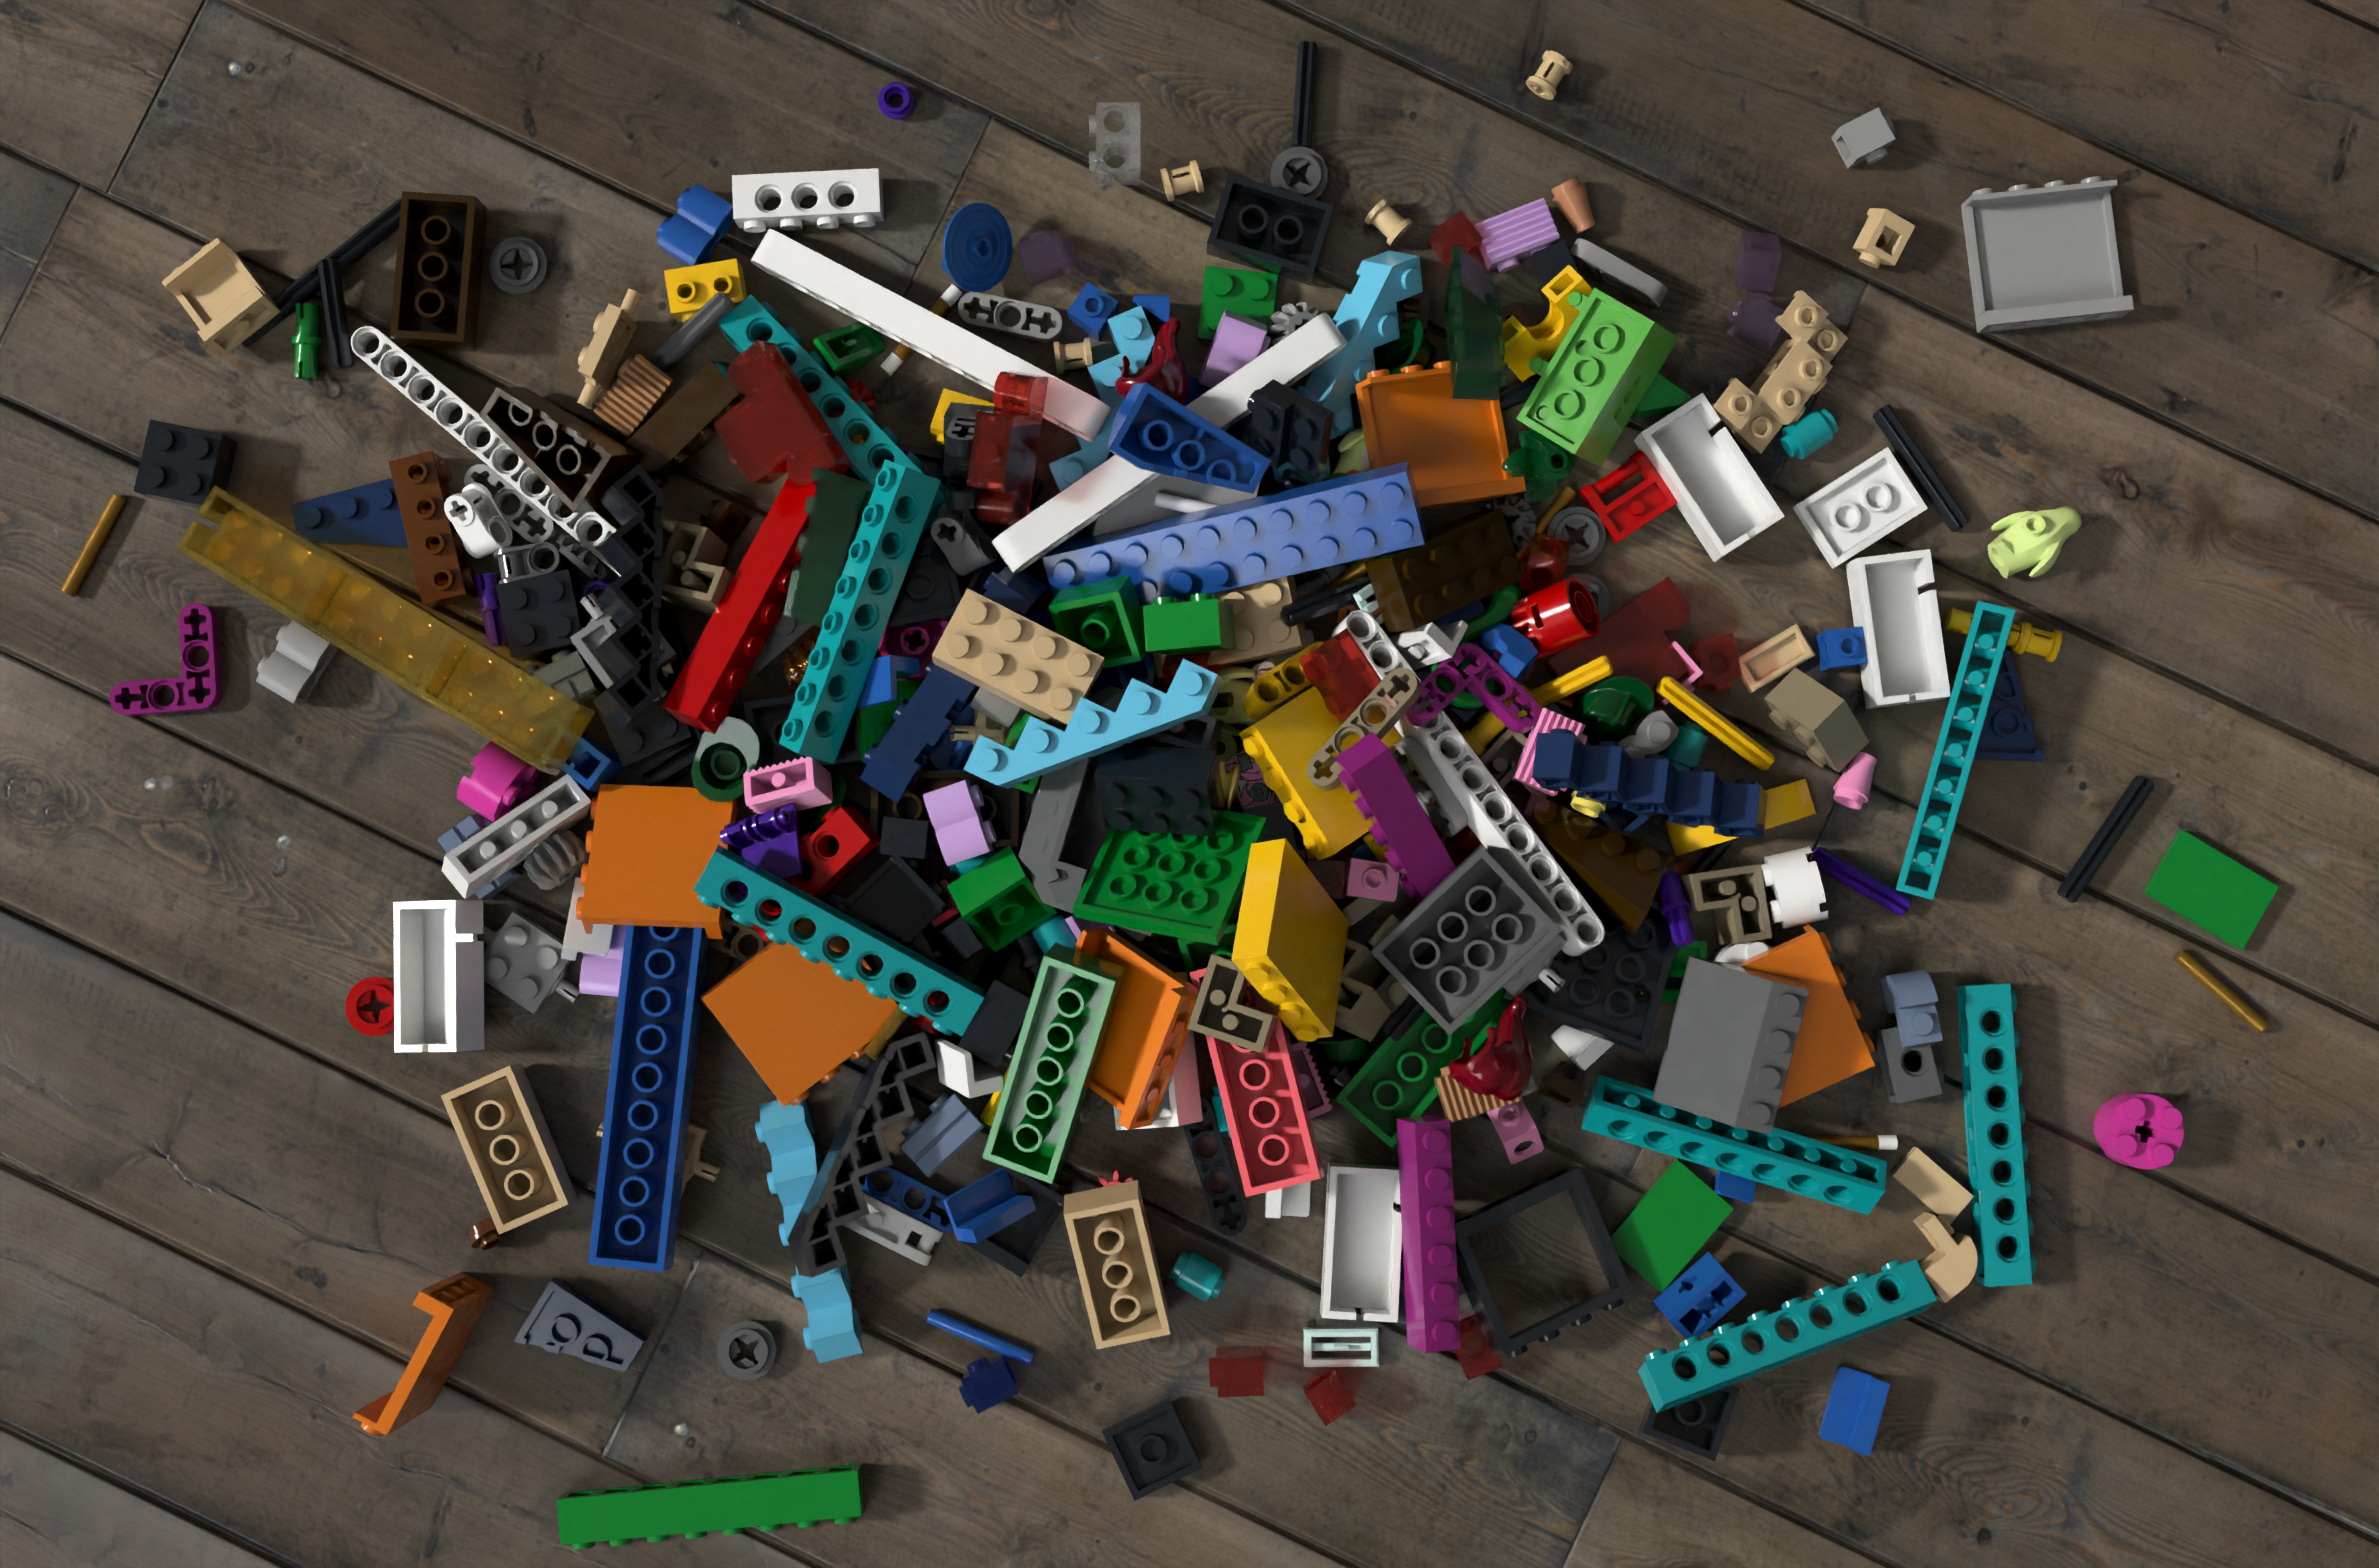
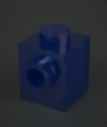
[959,1354,1020,1414]

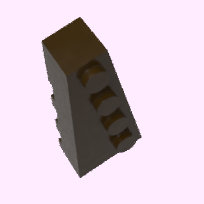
[623,360,764,489]
[479,387,639,513]
[1509,793,1670,935]

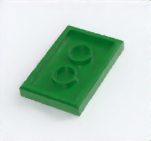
[2142,830,2279,950]
[1610,1158,1734,1294]

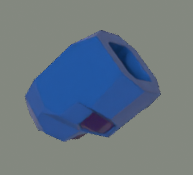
[1479,623,1538,683]

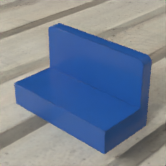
[854,655,920,711]
[943,1168,1036,1243]
[1818,1365,1891,1457]

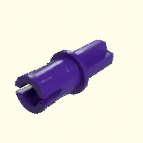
[474,572,508,647]
[1659,872,1695,947]

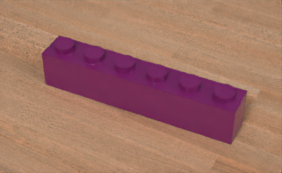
[1335,732,1456,907]
[1396,1115,1461,1353]

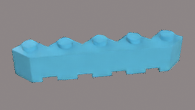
[1273,250,1423,484]
[1029,305,1155,544]
[964,659,1224,788]
[755,1100,863,1363]

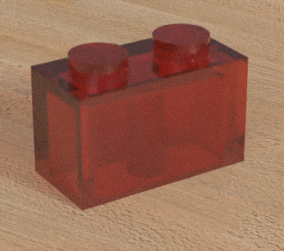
[1298,628,1382,723]
[1209,1346,1264,1397]

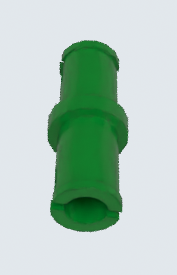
[291,303,322,380]

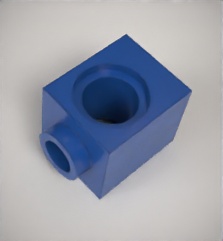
[1067,282,1120,341]
[1815,626,1868,672]

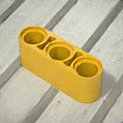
[1242,641,1340,721]

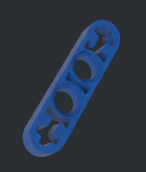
[858,1165,954,1233]

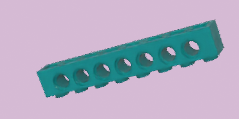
[718,295,945,536]
[779,459,941,764]
[1896,601,2016,900]
[693,844,985,1036]
[1955,983,2036,1287]
[1581,1075,1887,1215]
[1638,1259,1937,1413]

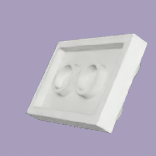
[1793,447,1928,569]

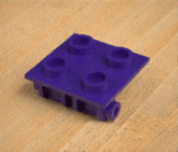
[720,803,803,894]

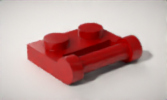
[1578,450,1678,544]

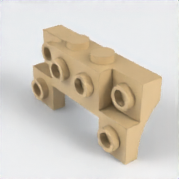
[1711,290,1848,454]

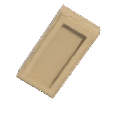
[1732,624,1816,693]
[1890,1146,1974,1224]

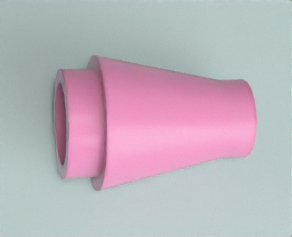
[1833,752,1877,809]

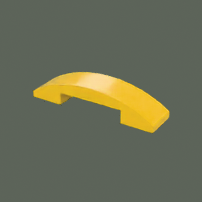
[1664,779,1816,856]

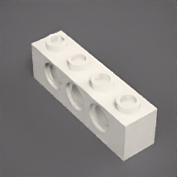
[732,168,884,233]
[442,774,591,899]

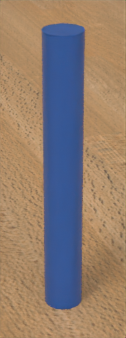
[926,1308,1035,1365]

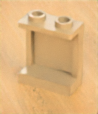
[162,237,281,357]

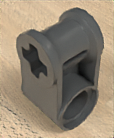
[931,503,997,576]
[493,542,570,584]

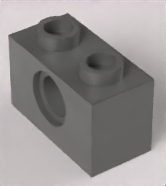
[1872,1024,1944,1104]

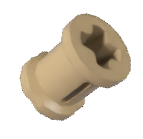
[1526,50,1573,100]
[1160,160,1204,202]
[1364,197,1413,246]
[1054,337,1093,375]

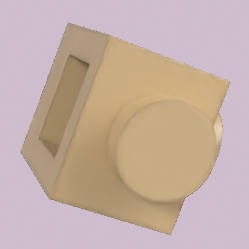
[1853,208,1915,268]

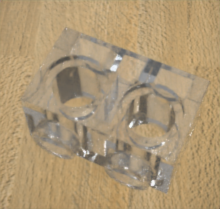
[1089,102,1141,185]

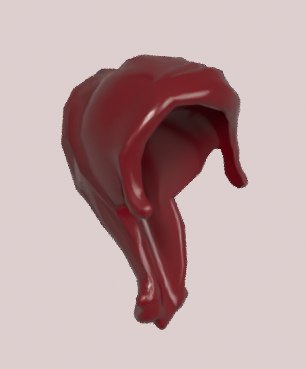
[1114,317,1189,406]
[1448,995,1533,1101]

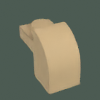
[1913,1212,1978,1303]

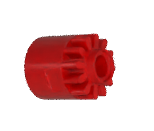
[1511,577,1600,660]

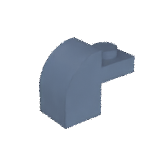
[1880,970,1943,1048]

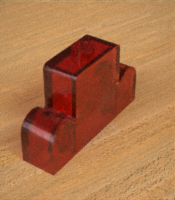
[714,340,853,487]
[967,371,1048,526]
[1543,576,1690,704]

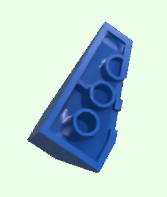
[1107,382,1271,494]

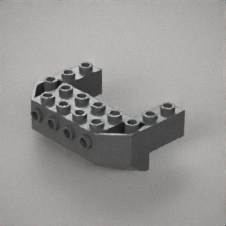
[1018,686,1224,937]

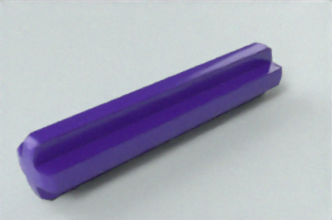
[1808,847,1912,915]

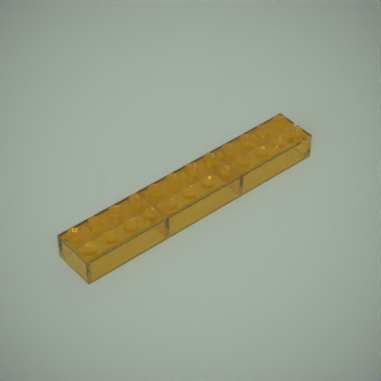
[176,485,595,776]

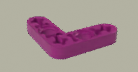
[109,603,223,716]
[1403,643,1541,733]

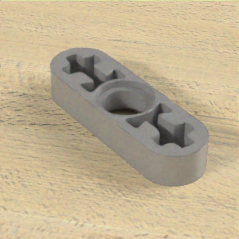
[1570,238,1668,308]
[958,292,1063,343]
[464,464,557,543]
[1390,736,1468,837]

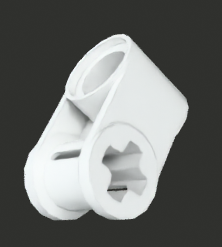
[444,482,513,559]

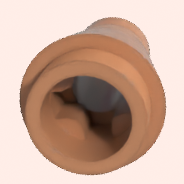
[1551,176,1596,234]

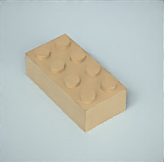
[1153,575,1309,681]
[932,588,1104,730]
[441,1063,579,1235]
[1064,1180,1171,1349]

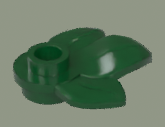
[1501,430,1574,503]

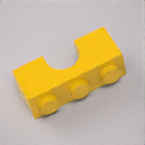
[1485,265,1592,382]

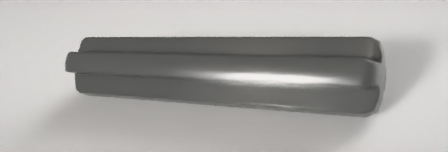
[650,292,734,371]

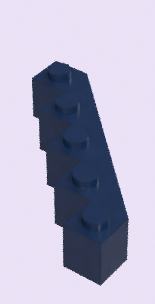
[860,565,1047,803]
[1532,728,1768,838]

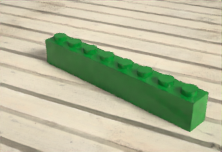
[557,1463,866,1550]

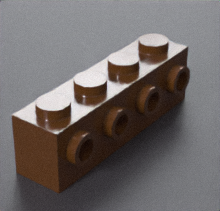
[389,451,477,609]

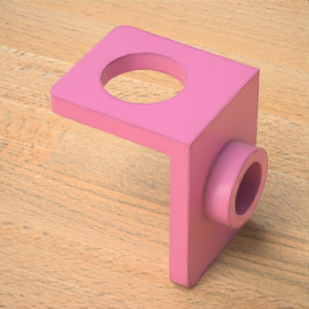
[1657,641,1703,708]
[1340,858,1400,902]
[1486,1101,1544,1165]

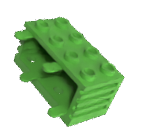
[1516,287,1679,467]

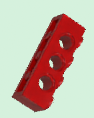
[743,806,881,942]

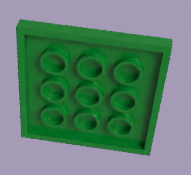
[1073,810,1268,946]

